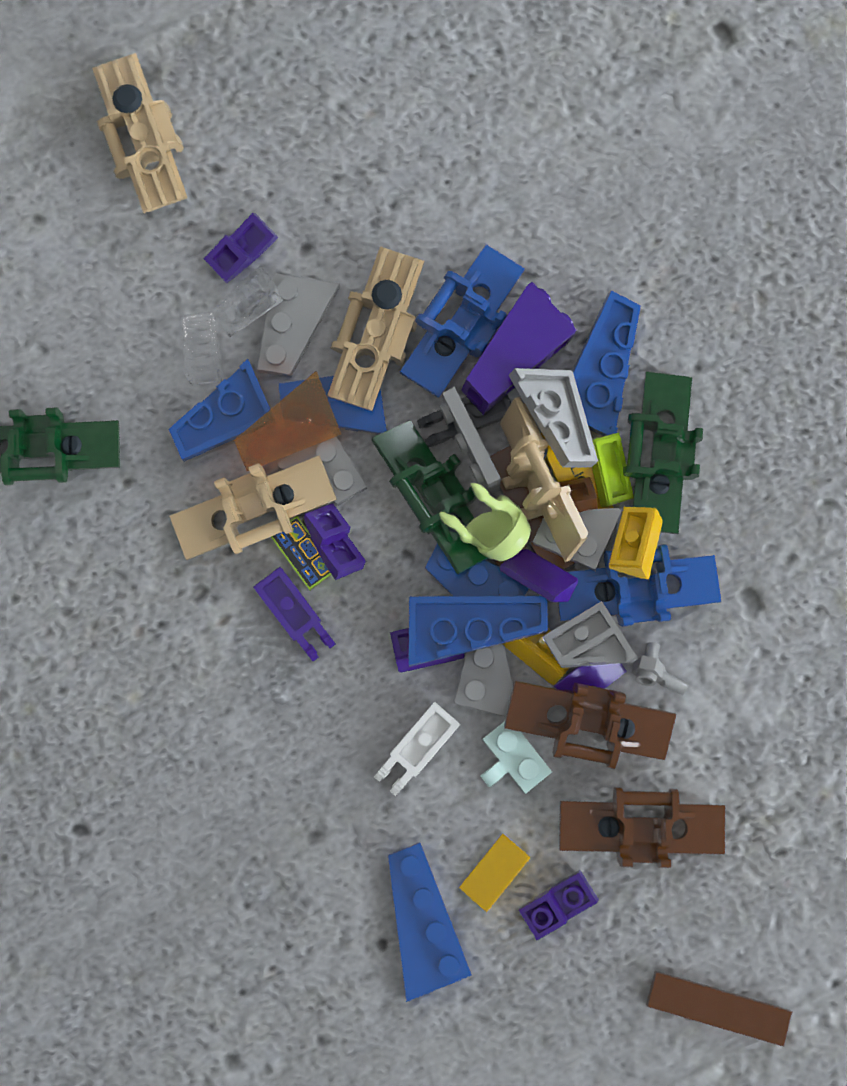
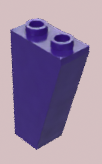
[461,282,577,415]

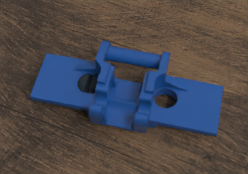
[400,244,525,398]
[558,544,721,626]

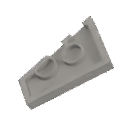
[257,273,340,377]
[509,368,598,467]
[439,387,501,495]

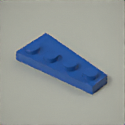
[572,290,641,436]
[409,596,548,667]
[388,842,472,1002]

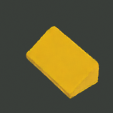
[609,507,663,579]
[502,628,570,685]
[459,833,531,912]

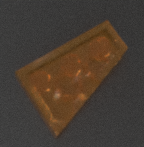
[234,370,342,472]

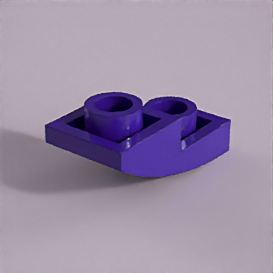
[519,870,599,940]

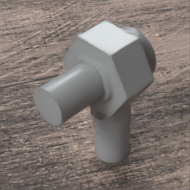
[632,642,688,695]

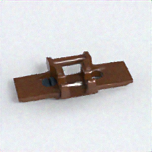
[504,681,676,769]
[559,787,725,868]

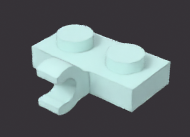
[480,721,552,794]

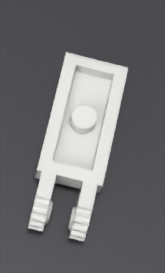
[374,702,461,796]

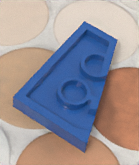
[169,359,276,462]
[278,376,387,435]
[425,543,529,596]

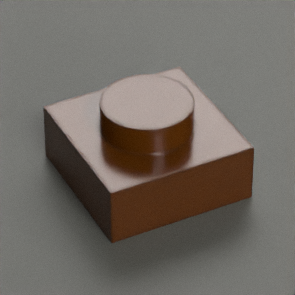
[559,477,598,512]

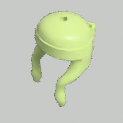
[439,483,531,561]

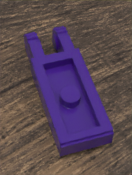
[253,567,336,661]

